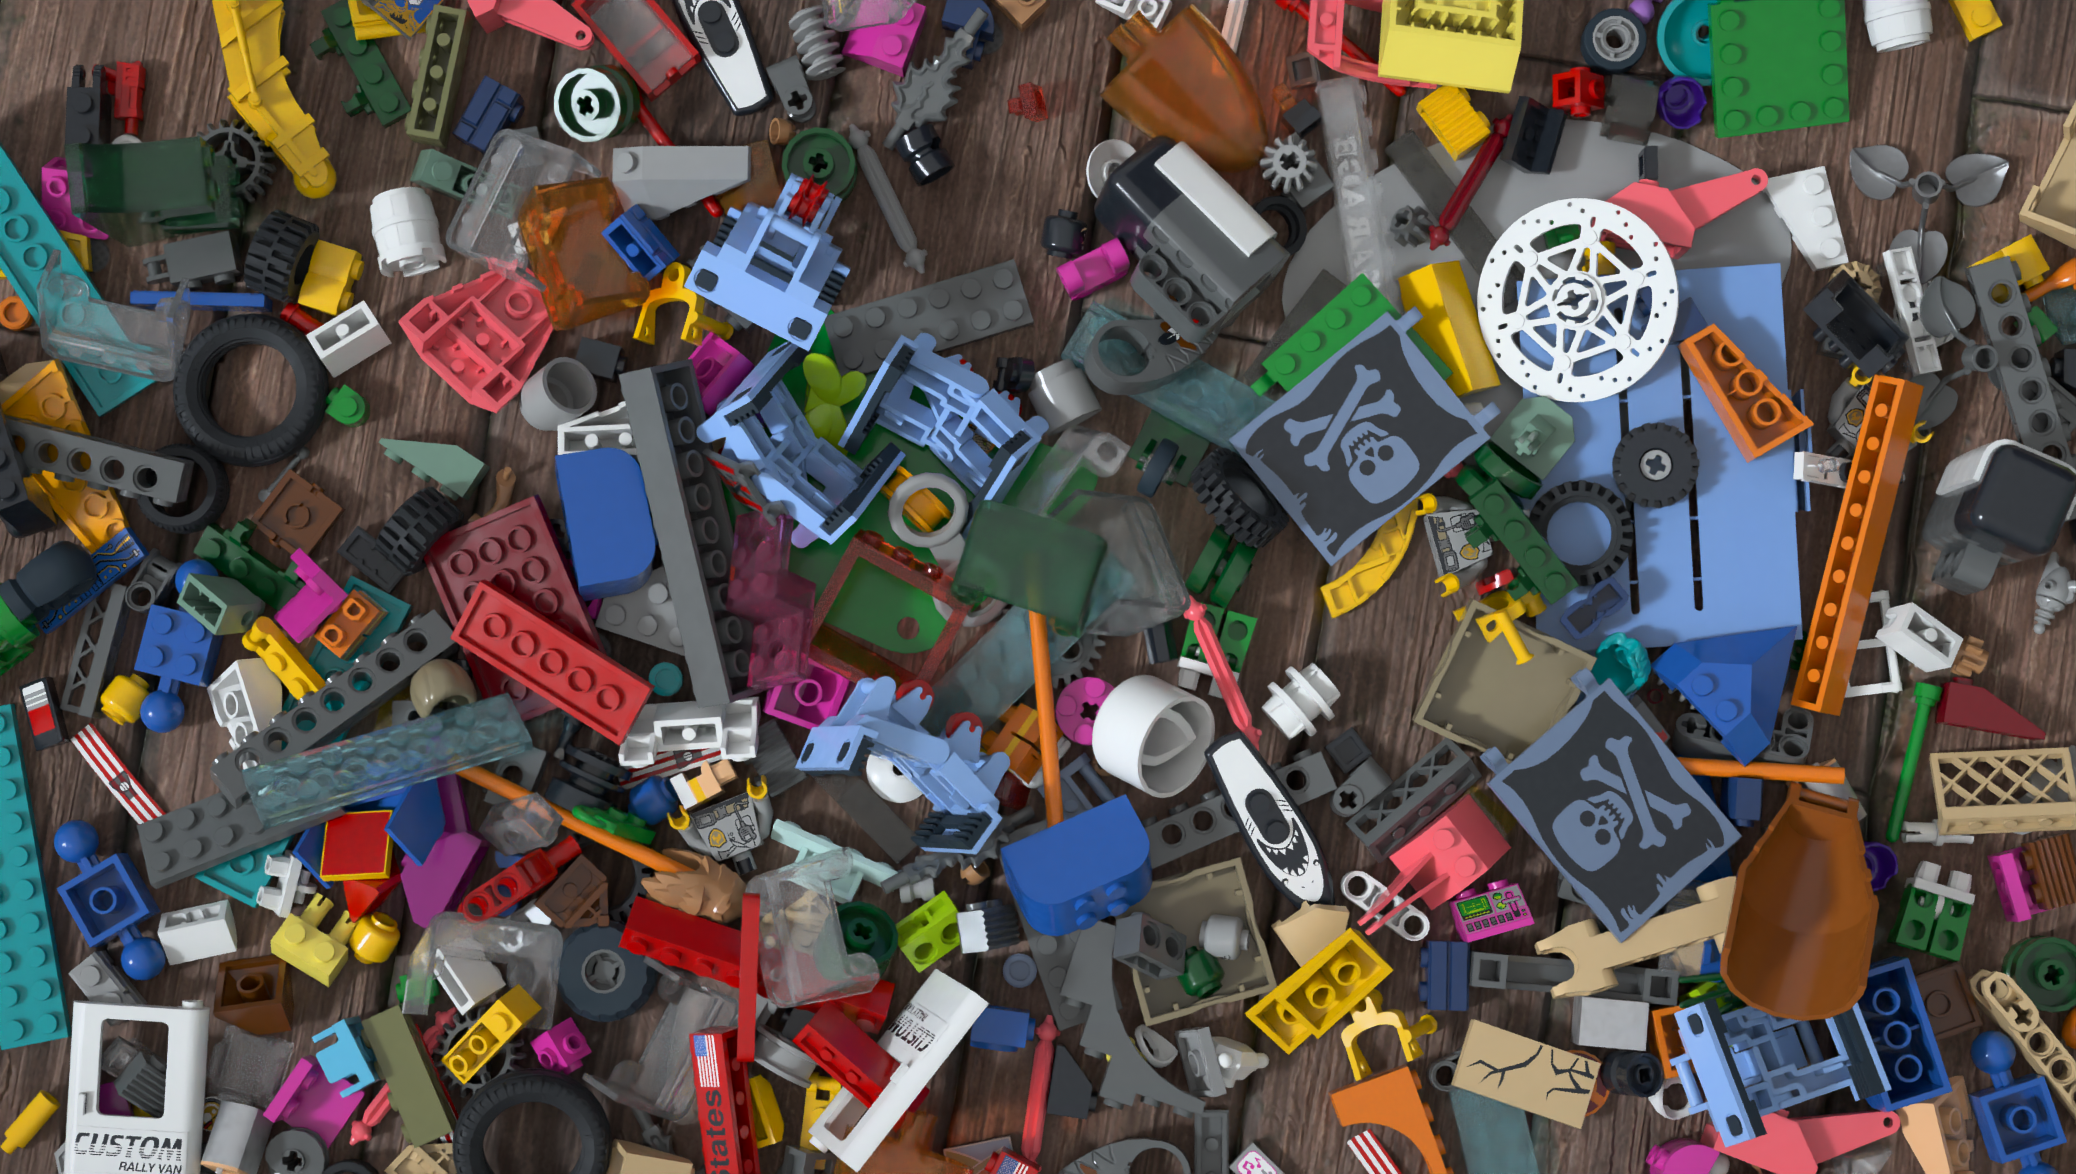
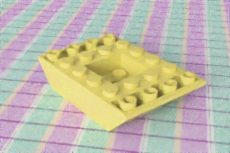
[1378,0,1524,94]

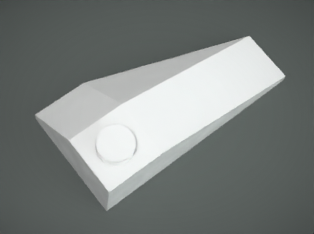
[207,658,282,798]

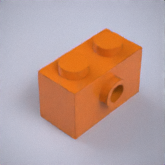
[1647,1003,1697,1079]

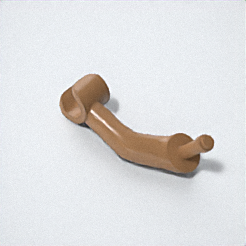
[468,467,516,524]

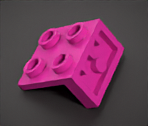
[42,157,121,240]
[274,548,348,643]
[1987,846,2062,922]
[263,1055,366,1148]

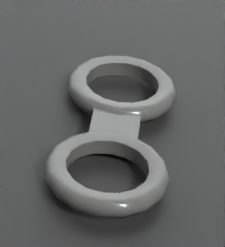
[888,472,1012,627]

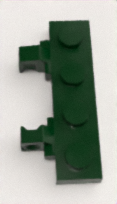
[309,0,412,129]
[1464,477,1579,605]
[193,518,306,611]

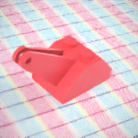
[467,0,595,51]
[1591,168,1768,260]
[1357,794,1511,935]
[1700,1109,1900,1174]

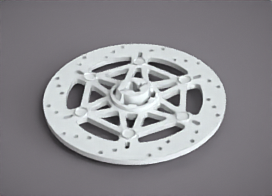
[1477,198,1679,402]

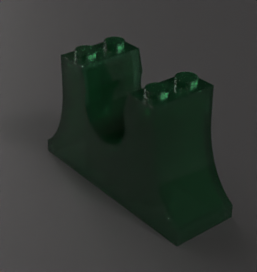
[64,136,244,247]

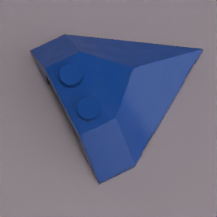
[1651,625,1798,767]

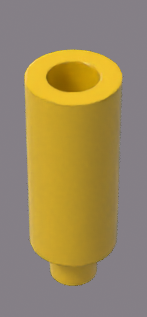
[1,1090,60,1154]

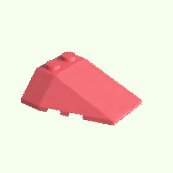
[399,259,567,413]

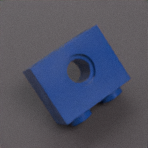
[970,1004,1036,1052]

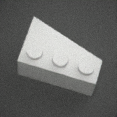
[558,401,640,466]

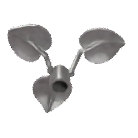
[1850,145,2009,285]

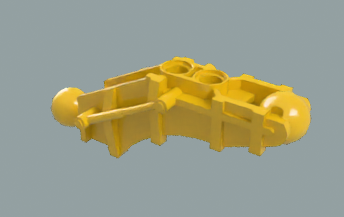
[212,0,337,199]

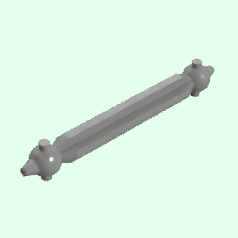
[848,124,928,274]

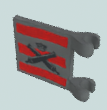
[701,448,789,527]

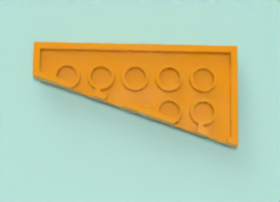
[1,359,130,554]

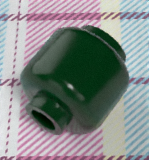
[1176,946,1225,999]

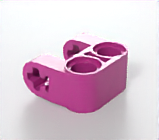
[1056,237,1130,301]

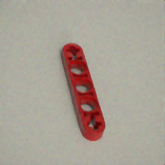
[737,893,760,1062]

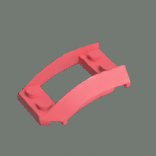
[1307,0,1437,89]

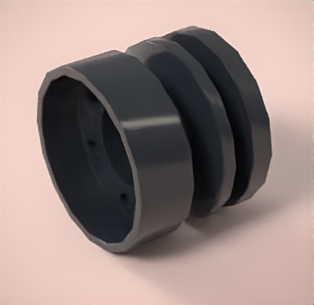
[544,744,633,811]

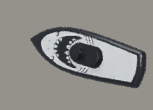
[671,0,774,117]
[1204,730,1335,909]

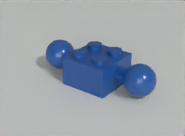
[134,559,224,733]
[54,820,166,981]
[1968,1030,2067,1174]

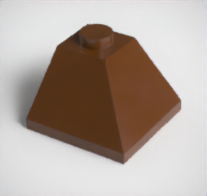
[213,955,294,1035]

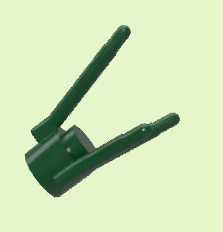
[1678,973,1744,1015]

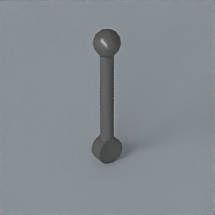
[258,446,310,502]

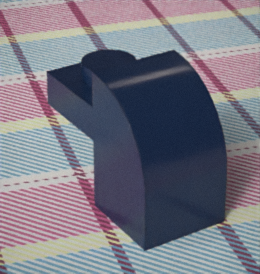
[941,0,995,70]
[1635,286,1708,345]

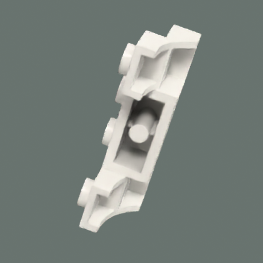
[618,697,761,768]

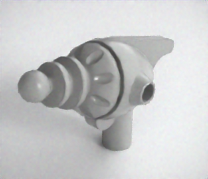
[2033,552,2076,634]

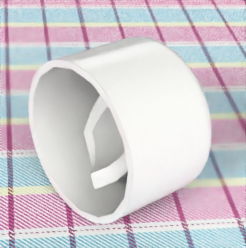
[1092,675,1215,798]

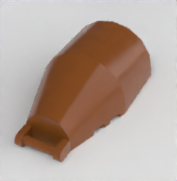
[1720,781,1879,1021]

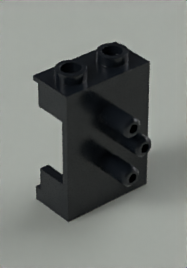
[1803,269,1910,379]

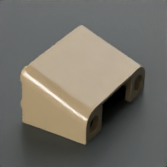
[2019,101,2076,250]

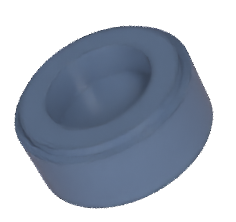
[1003,953,1037,988]

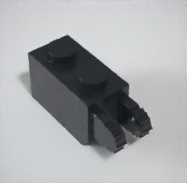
[65,65,112,162]

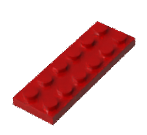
[450,579,655,746]

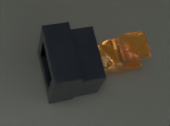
[1271,82,1322,139]

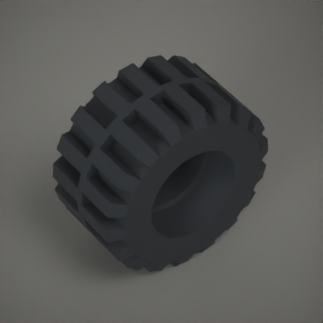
[244,209,320,303]
[375,486,464,576]

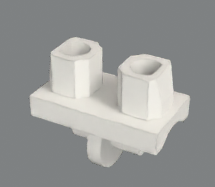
[256,850,317,918]

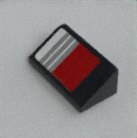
[19,677,70,751]

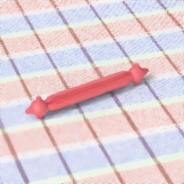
[1184,595,1262,751]
[349,1007,458,1146]
[1021,1015,1061,1172]

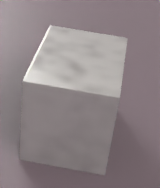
[1570,996,1649,1051]

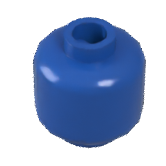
[628,775,679,825]

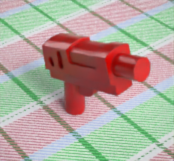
[92,61,146,136]

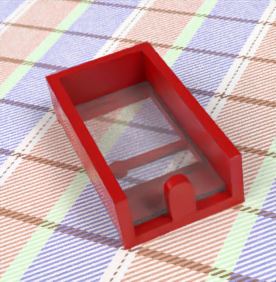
[571,0,701,102]

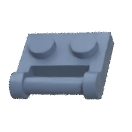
[1037,753,1116,821]

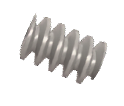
[789,5,846,81]

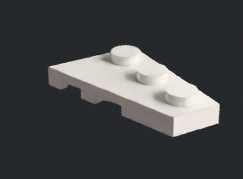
[1757,166,1849,272]

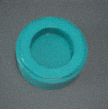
[649,662,684,696]

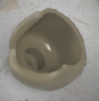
[410,659,477,724]

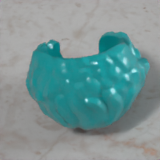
[1591,632,1651,696]

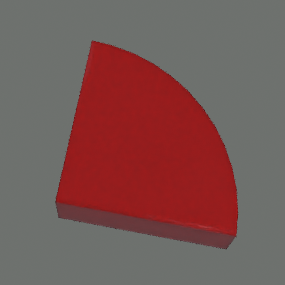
[1475,569,1514,596]

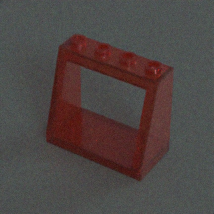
[793,529,980,694]

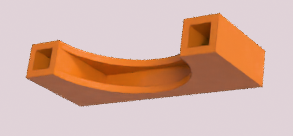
[1328,1064,1454,1174]

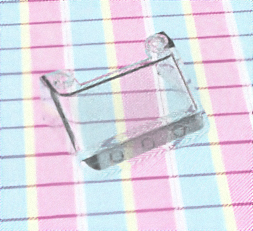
[745,847,880,1008]

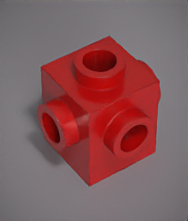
[1552,67,1605,117]

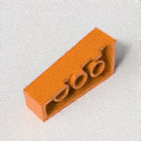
[1677,323,1814,463]

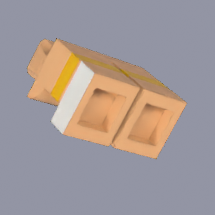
[670,759,739,811]

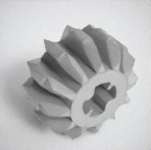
[1260,135,1318,194]

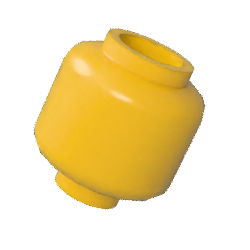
[100,674,150,725]
[349,912,400,965]

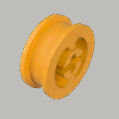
[879,465,953,533]

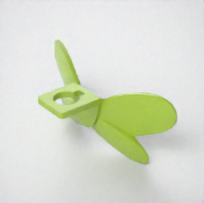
[803,353,867,456]

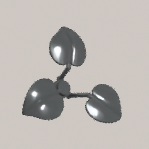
[1908,276,2043,430]

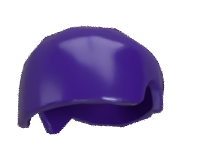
[1655,75,1707,129]
[1864,841,1898,891]

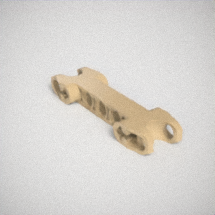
[1534,876,1736,999]
[1967,969,2076,1123]

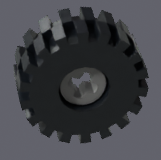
[1612,422,1700,509]

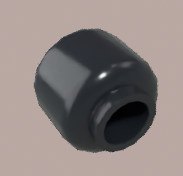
[1040,209,1087,259]

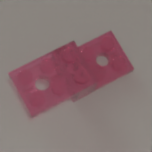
[726,511,816,691]

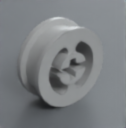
[754,1024,820,1088]

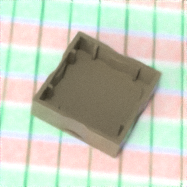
[1412,598,1597,764]
[1115,857,1277,1027]

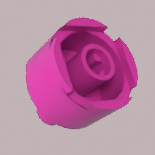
[1056,677,1114,746]

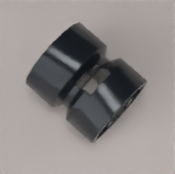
[895,124,955,187]
[1600,1050,1664,1098]

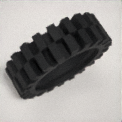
[1191,447,1289,548]
[1529,480,1633,586]

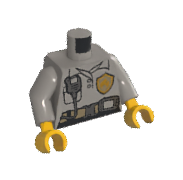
[1825,364,1934,459]
[1414,493,1500,597]
[667,775,774,876]

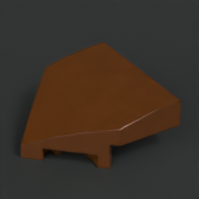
[533,854,609,929]

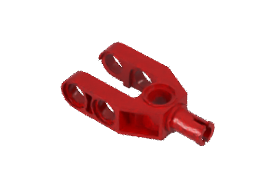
[456,835,582,930]

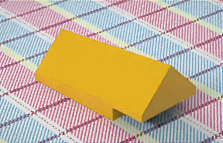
[1395,260,1501,398]
[1245,927,1393,1055]

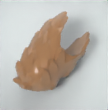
[641,848,748,925]

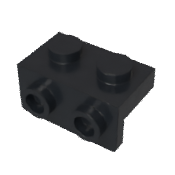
[1501,96,1568,175]

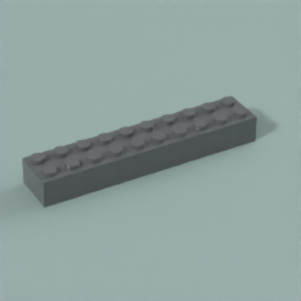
[619,358,770,708]

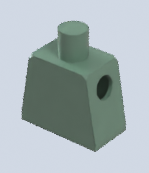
[177,573,265,635]

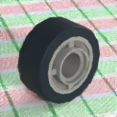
[1580,8,1647,75]

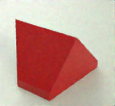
[343,849,402,923]

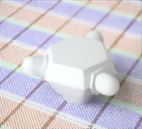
[1211,1036,1269,1088]

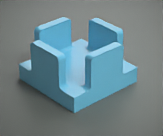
[312,1015,381,1099]

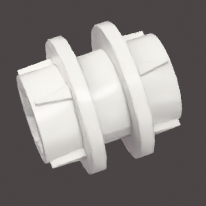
[1261,663,1341,740]

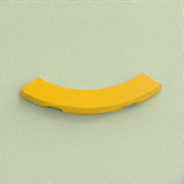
[1320,499,1418,619]

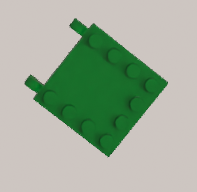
[1707,0,1850,138]
[1250,273,1453,397]

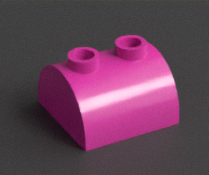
[688,332,756,417]
[1646,1138,1720,1174]

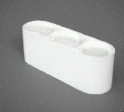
[1340,871,1430,941]

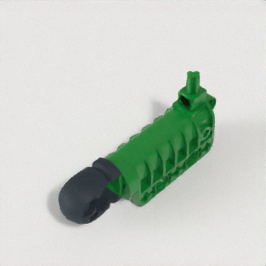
[0,541,97,676]

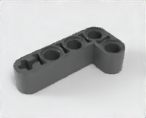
[1672,707,1814,765]

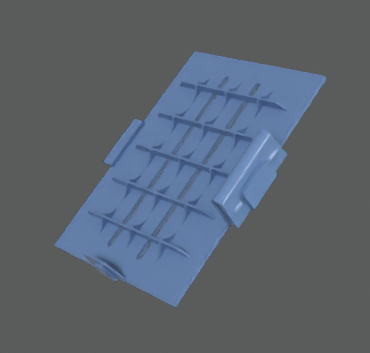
[1517,263,1813,651]

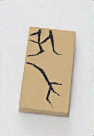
[1451,1019,1601,1129]

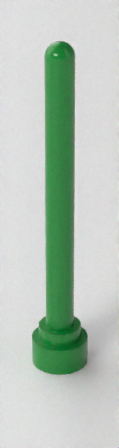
[1885,682,1943,843]

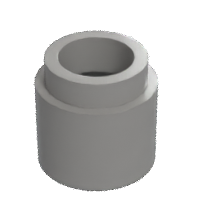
[519,357,597,431]
[1028,358,1102,436]

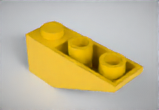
[441,984,542,1085]

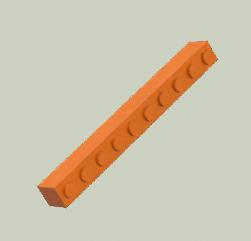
[1791,374,1924,716]

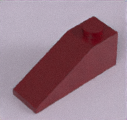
[1935,677,2046,741]

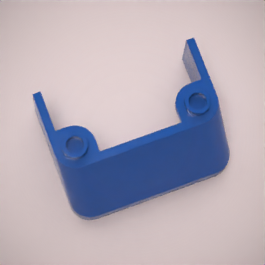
[292,756,446,889]

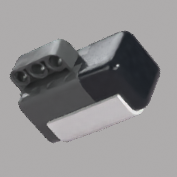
[1094,135,1290,343]
[1922,439,2076,596]

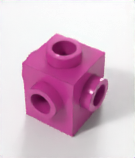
[530,1017,592,1075]

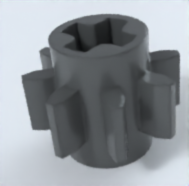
[1390,205,1433,248]

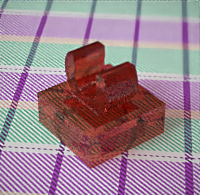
[1007,82,1048,122]

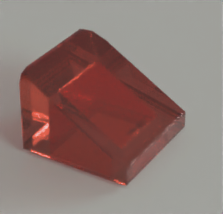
[994,771,1031,810]

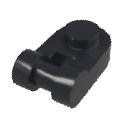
[992,356,1035,394]

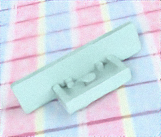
[770,819,899,904]

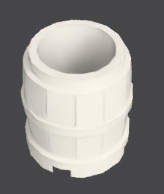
[1862,0,1933,53]
[370,187,447,277]

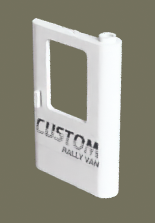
[808,969,989,1173]
[63,1000,210,1174]

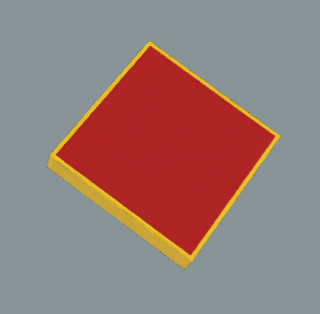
[320,810,394,881]

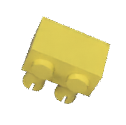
[271,893,360,988]

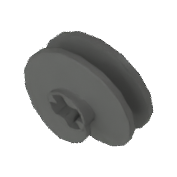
[265,1127,330,1174]

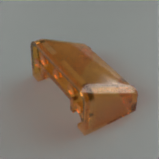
[518,177,650,331]

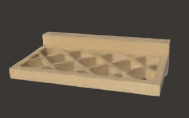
[1929,747,2076,835]

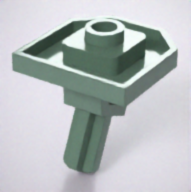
[1489,396,1575,481]

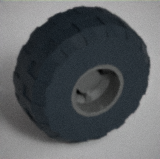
[554,919,658,1022]

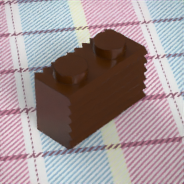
[2019,833,2076,910]

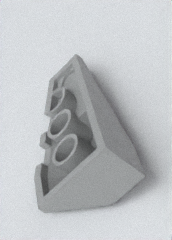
[612,146,751,221]

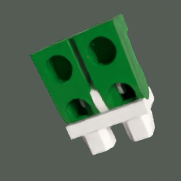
[1177,601,1257,699]
[1887,861,1975,961]

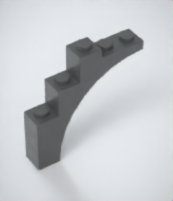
[1059,920,1206,1119]

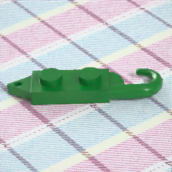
[572,805,656,845]

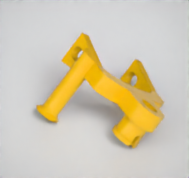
[633,262,734,346]
[1452,591,1547,665]
[1341,989,1438,1081]

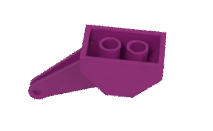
[400,738,493,932]

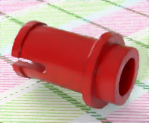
[279,302,324,335]

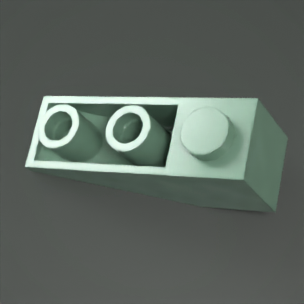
[410,149,523,219]
[378,438,491,501]

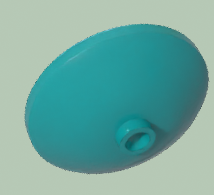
[1657,0,1717,86]

